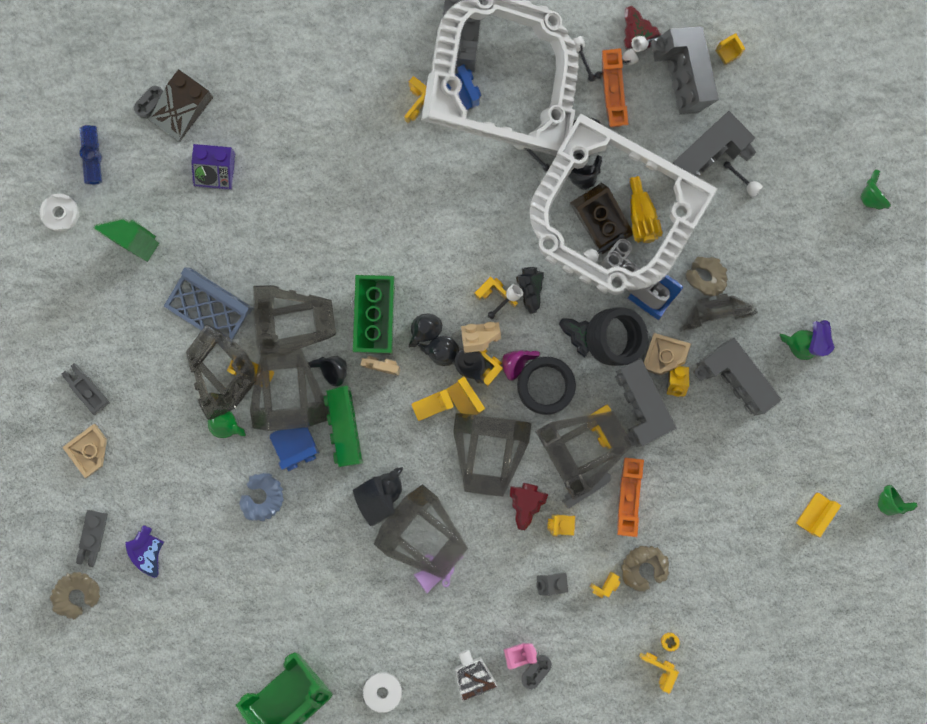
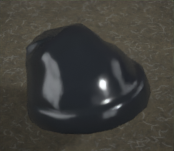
[568,155,602,190]
[409,313,443,348]
[418,336,459,366]
[455,348,486,383]
[308,356,347,387]
[380,467,403,503]

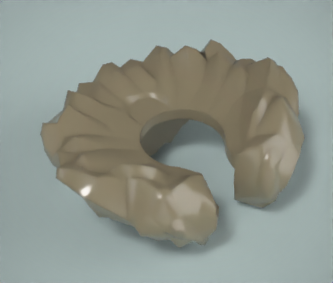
[685,256,728,297]
[621,545,669,591]
[50,572,100,620]

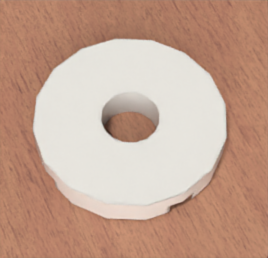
[40,194,79,232]
[363,672,402,712]

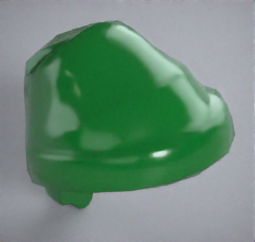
[861,169,891,210]
[779,330,814,360]
[207,407,246,438]
[877,485,918,516]

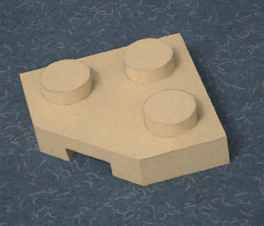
[461,322,501,353]
[644,333,691,375]
[360,356,400,376]
[62,424,107,478]

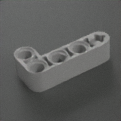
[600,239,670,309]

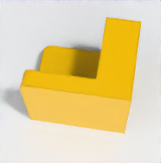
[715,33,745,65]

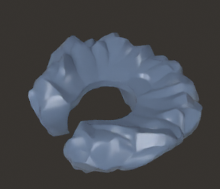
[239,473,284,521]

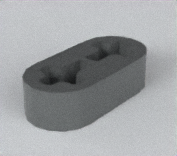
[134,86,163,119]
[522,655,552,689]

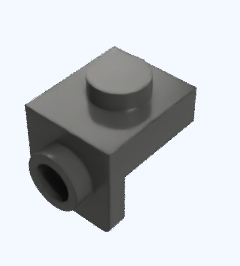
[536,573,568,596]

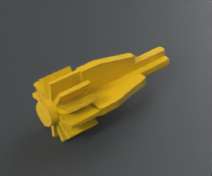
[629,176,663,243]

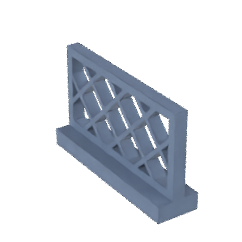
[164,267,253,347]

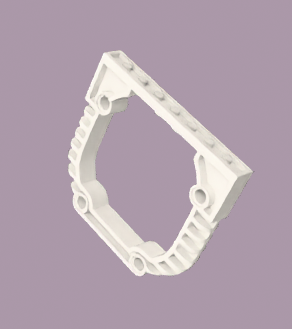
[421,0,579,156]
[530,113,718,295]

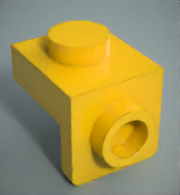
[667,366,689,397]
[590,571,620,598]

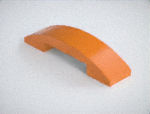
[602,48,628,127]
[617,458,644,537]

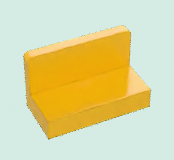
[447,377,485,421]
[796,492,842,538]

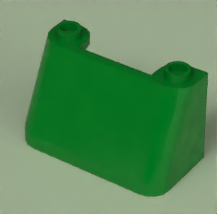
[235,652,333,724]

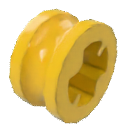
[661,632,680,652]

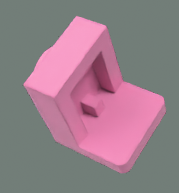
[503,643,537,669]

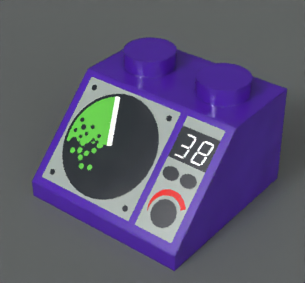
[191,144,236,190]

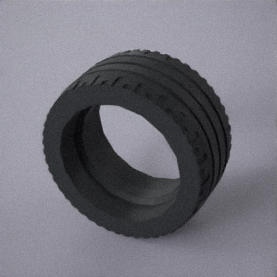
[586,307,648,366]
[517,356,576,415]

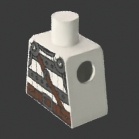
[455,650,497,701]

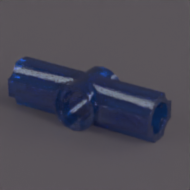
[79,125,102,185]

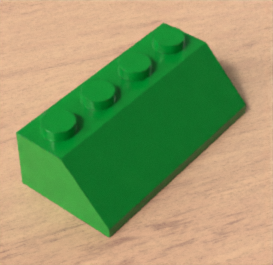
[93,219,160,262]
[353,275,395,355]
[324,386,363,467]

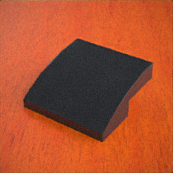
[353,476,395,526]

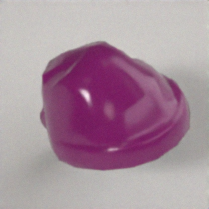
[502,350,540,381]

